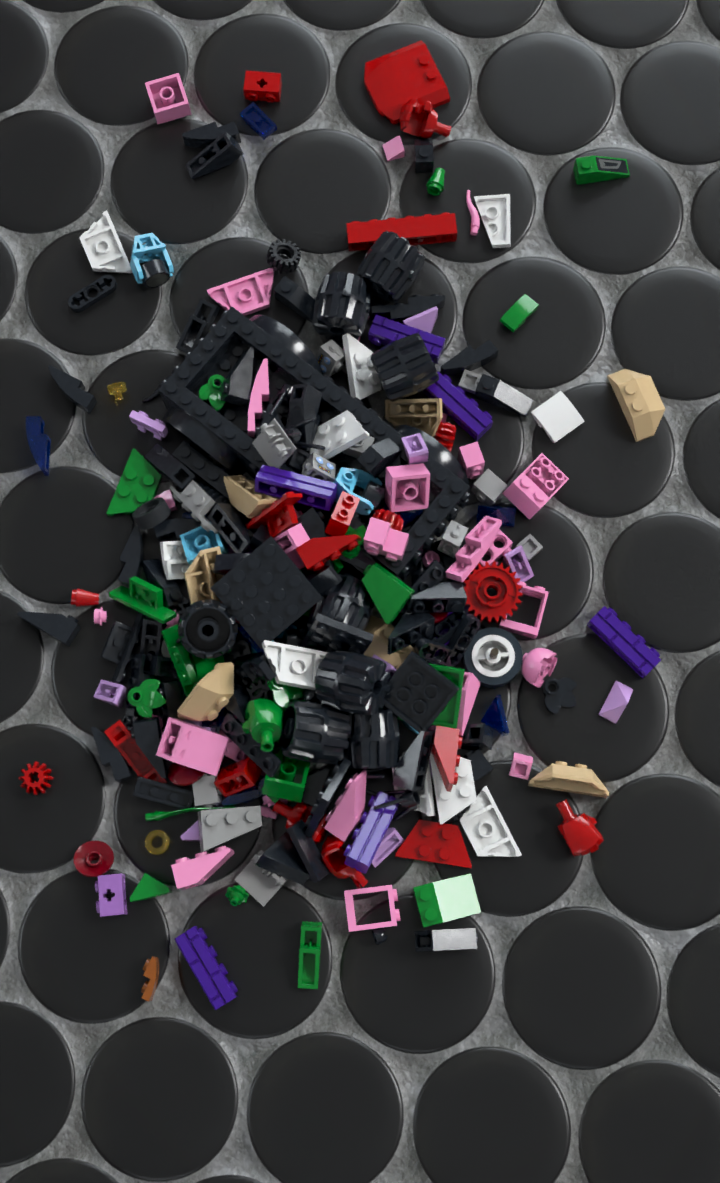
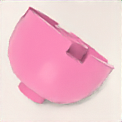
[521,648,557,687]

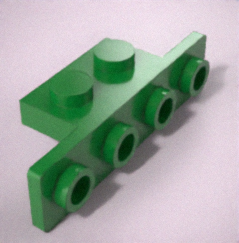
[109,576,177,624]
[161,624,198,697]

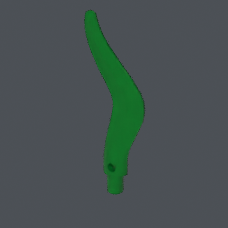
[145,806,236,821]

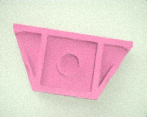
[207,267,274,316]

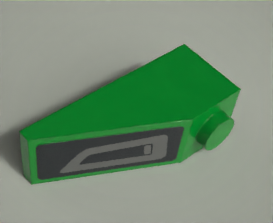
[573,155,630,185]

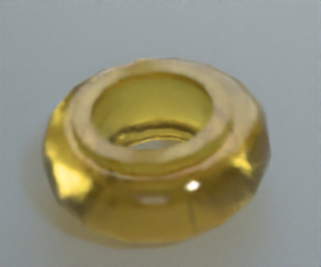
[145,830,170,855]

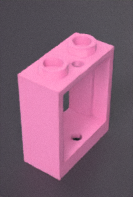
[499,581,549,639]
[344,885,401,932]

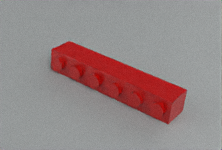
[346,212,457,251]

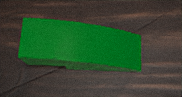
[298,921,322,989]

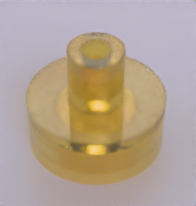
[107,382,127,400]

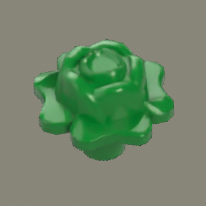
[225,885,249,906]

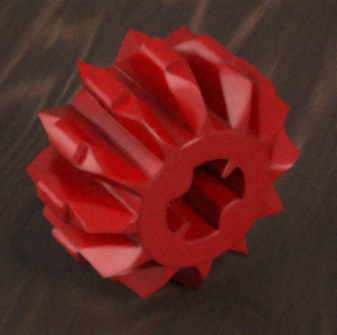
[434,422,456,452]
[372,509,404,531]
[19,761,53,795]

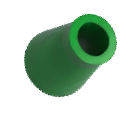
[426,168,445,196]

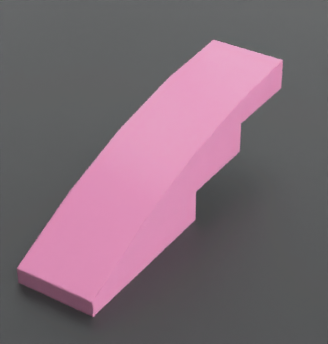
[248,359,269,437]
[445,516,502,583]

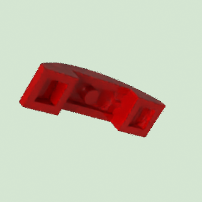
[104,720,167,783]

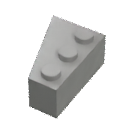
[198,806,262,852]

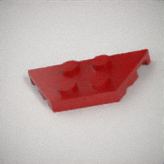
[395,819,472,869]

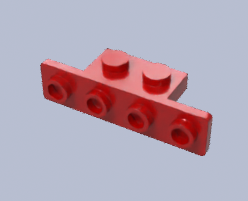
[246,491,303,538]

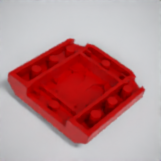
[364,40,450,124]

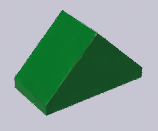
[130,873,173,902]

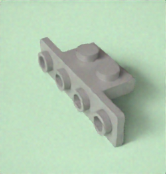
[169,480,218,534]

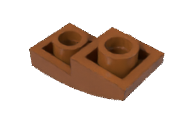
[141,956,159,1002]

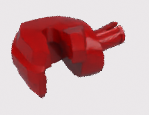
[400,99,451,139]
[555,799,604,856]
[272,800,327,844]
[321,835,368,889]

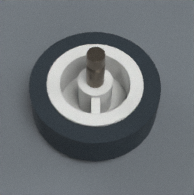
[463,627,523,688]

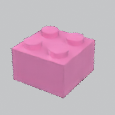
[145,73,191,124]
[384,463,430,512]

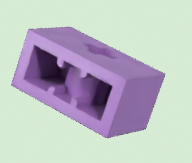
[95,873,128,917]

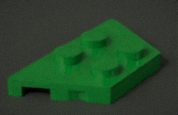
[106,448,162,516]

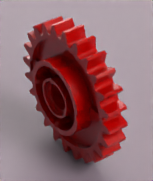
[462,561,523,624]

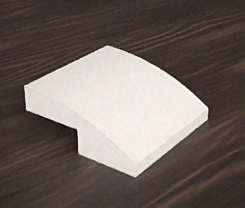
[531,391,585,443]
[160,541,190,580]

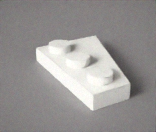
[474,194,511,248]

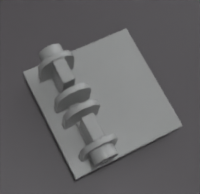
[252,418,297,469]
[234,850,288,907]

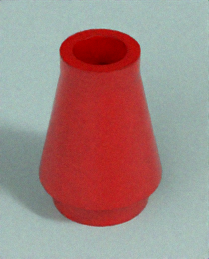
[71,588,99,607]

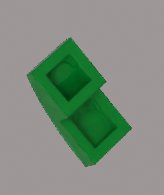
[500,294,539,332]

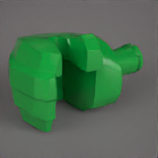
[242,698,283,752]

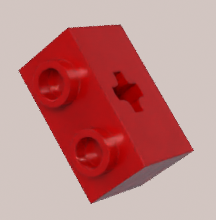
[243,71,282,102]
[325,491,360,536]
[214,757,263,797]

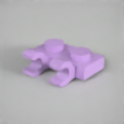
[129,410,168,441]

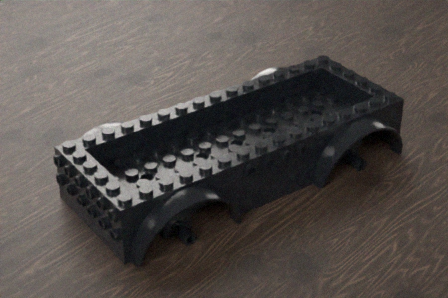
[159,307,470,581]

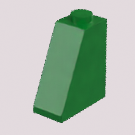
[362,563,415,624]

